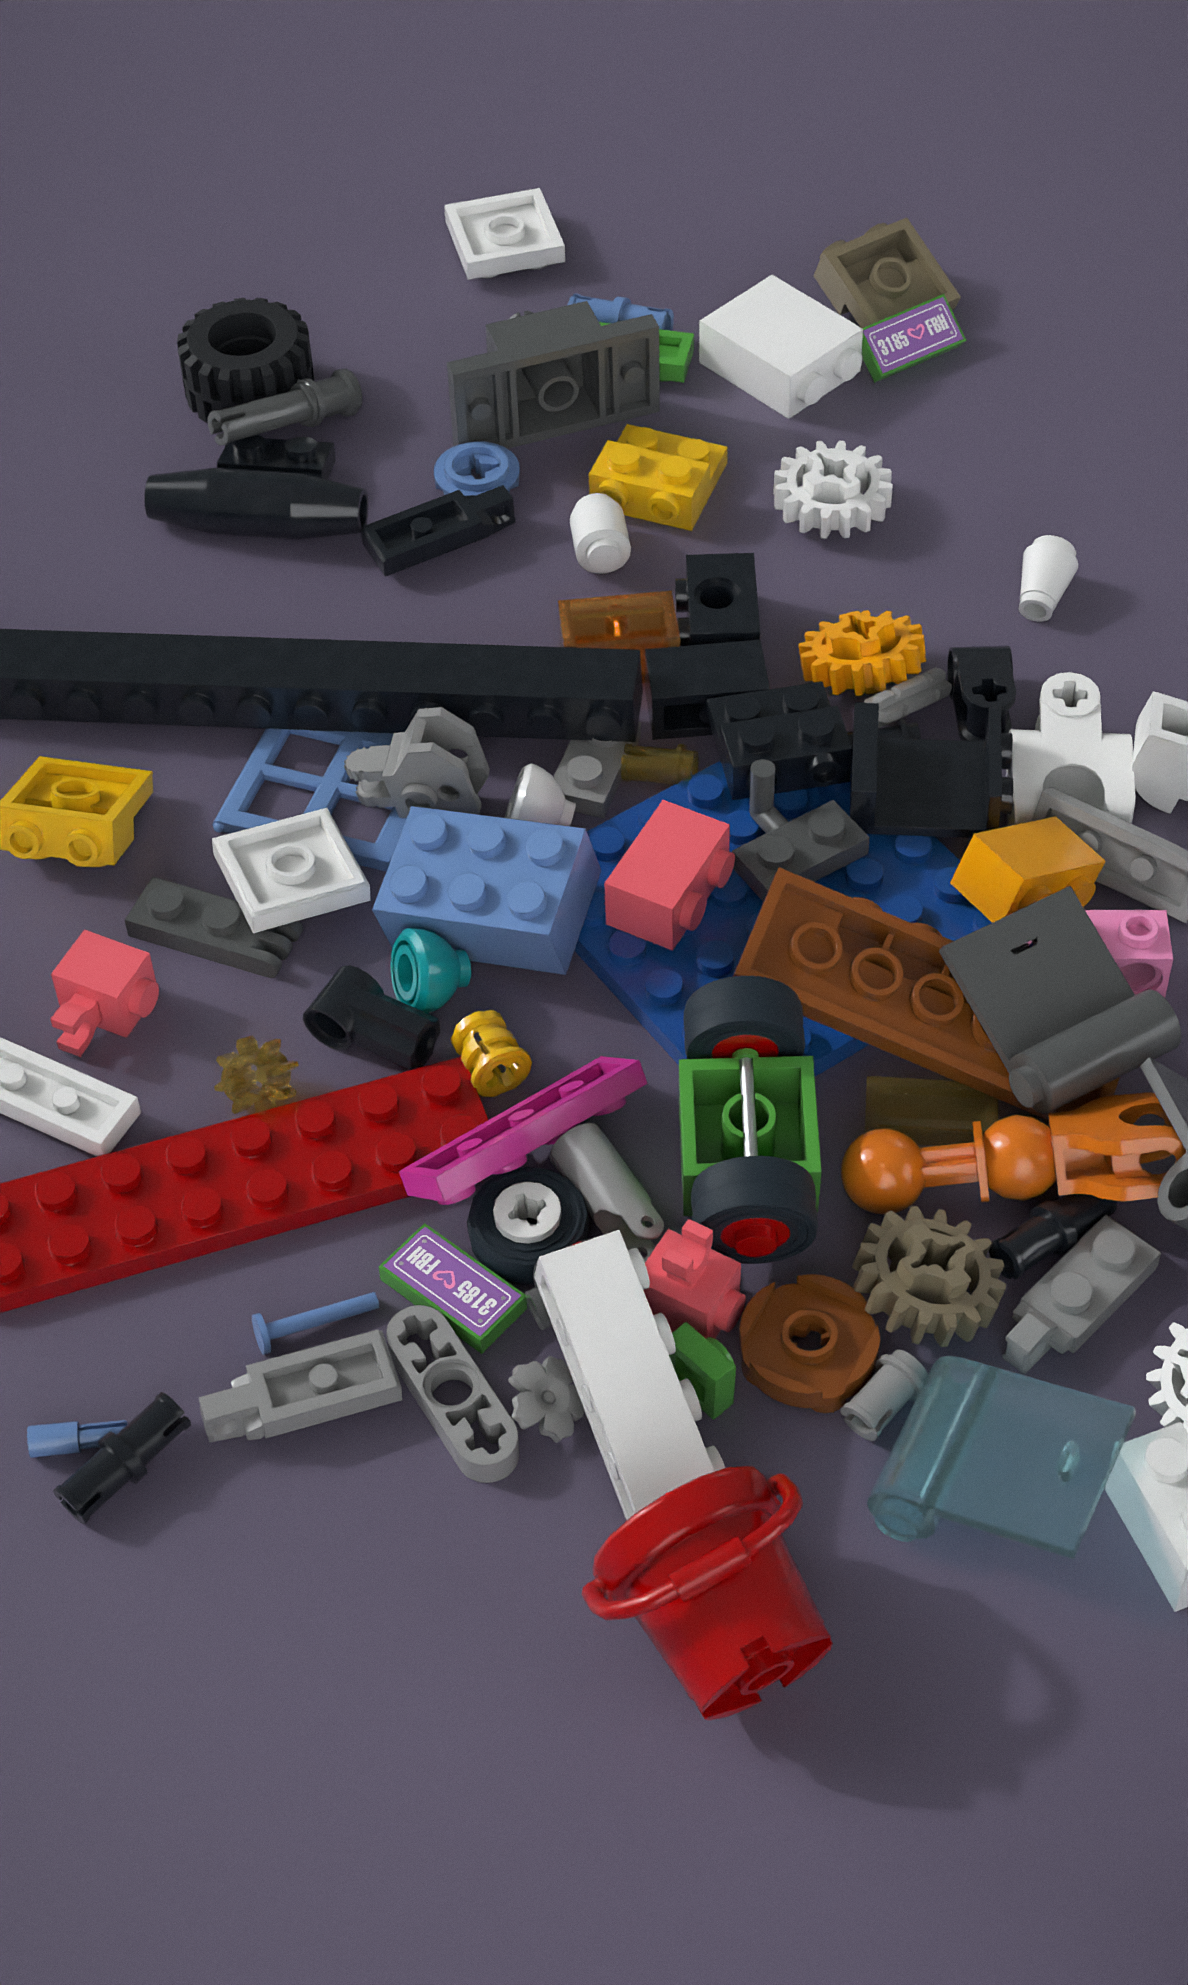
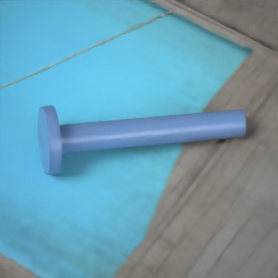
[252,1292,379,1355]

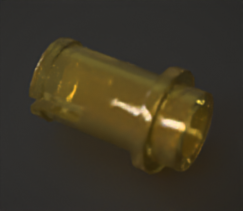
[621,743,699,785]

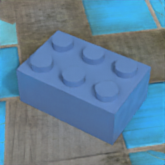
[372,806,601,975]

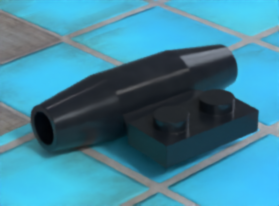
[144,435,368,540]

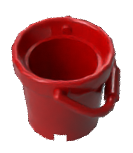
[582,1466,833,1721]

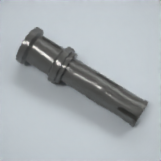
[208,368,362,446]

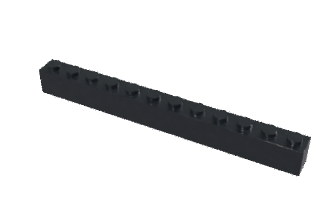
[0,629,643,742]

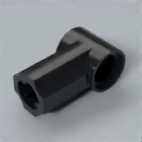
[303,965,440,1070]

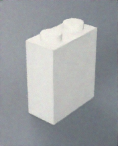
[699,275,863,419]

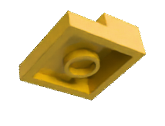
[589,424,728,531]
[0,756,153,867]

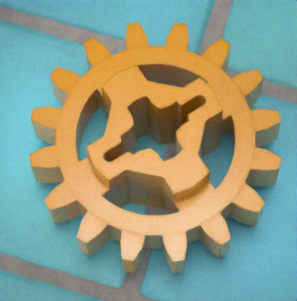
[798,610,927,696]

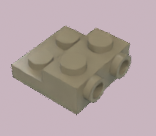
[813,217,961,328]

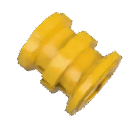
[450,1010,532,1097]

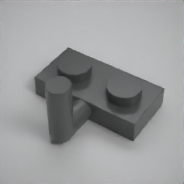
[732,759,870,902]

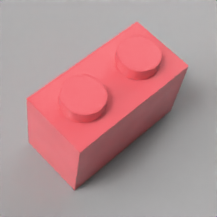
[604,800,735,951]

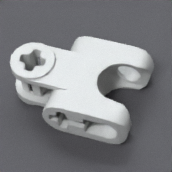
[1006,672,1136,826]

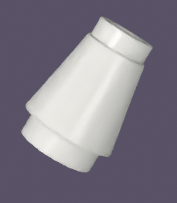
[1019,535,1078,622]

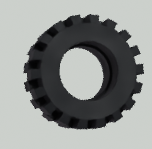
[177,298,315,423]

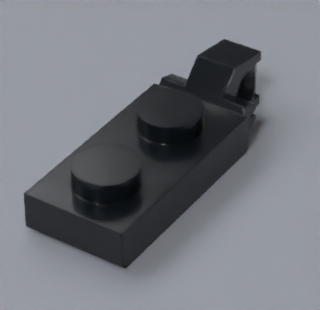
[360,485,515,577]

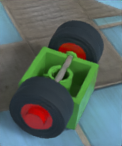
[679,976,821,1264]

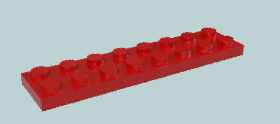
[0,1056,488,1313]

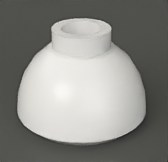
[505,763,576,826]

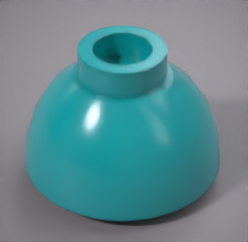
[390,928,471,1014]

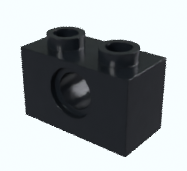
[675,553,760,646]

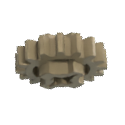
[852,1206,1006,1347]

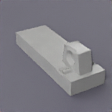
[1032,787,1188,923]

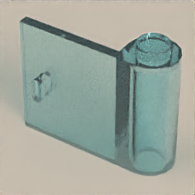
[867,1356,1136,1559]

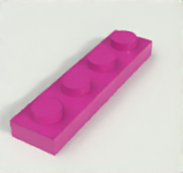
[399,1056,648,1205]

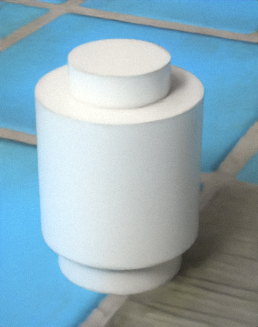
[570,493,631,574]

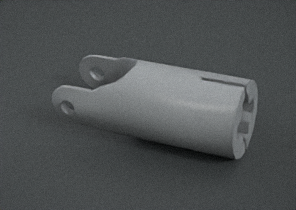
[550,1123,664,1263]

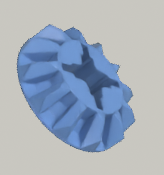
[434,441,520,496]

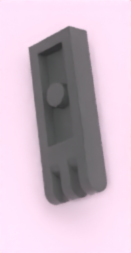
[125,877,303,978]

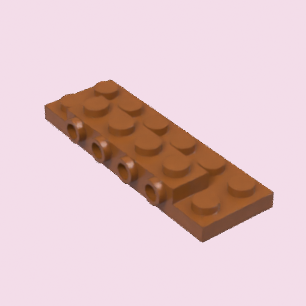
[733,867,1120,1121]

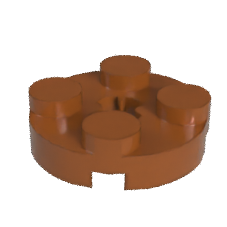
[739,1274,880,1414]

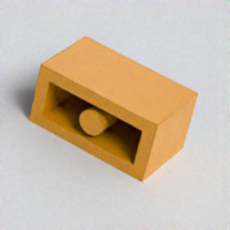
[950,816,1106,923]

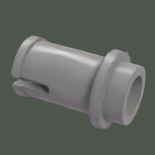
[840,1350,928,1441]

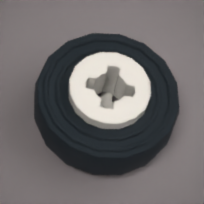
[467,1167,589,1284]

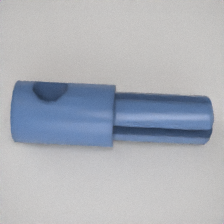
[27,1420,128,1458]

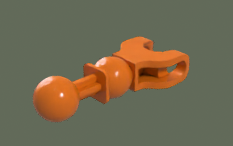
[841,1092,1186,1215]

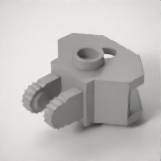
[344,707,490,818]

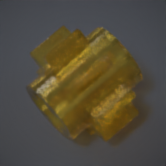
[214,1035,299,1115]

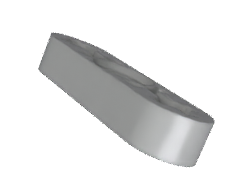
[386,1305,520,1483]

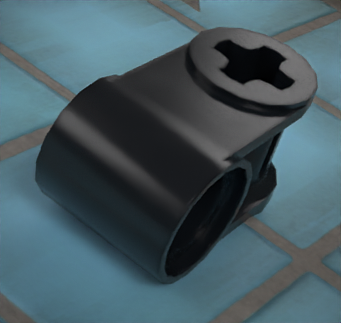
[947,645,1016,741]

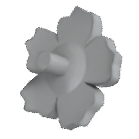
[508,1356,584,1443]

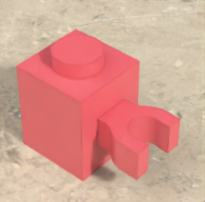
[50,929,159,1057]
[643,1219,746,1339]

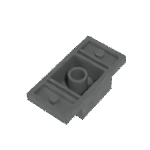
[447,301,660,449]

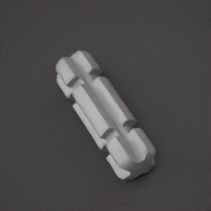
[864,667,952,728]

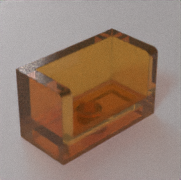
[558,590,680,683]

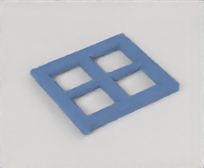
[212,728,407,872]

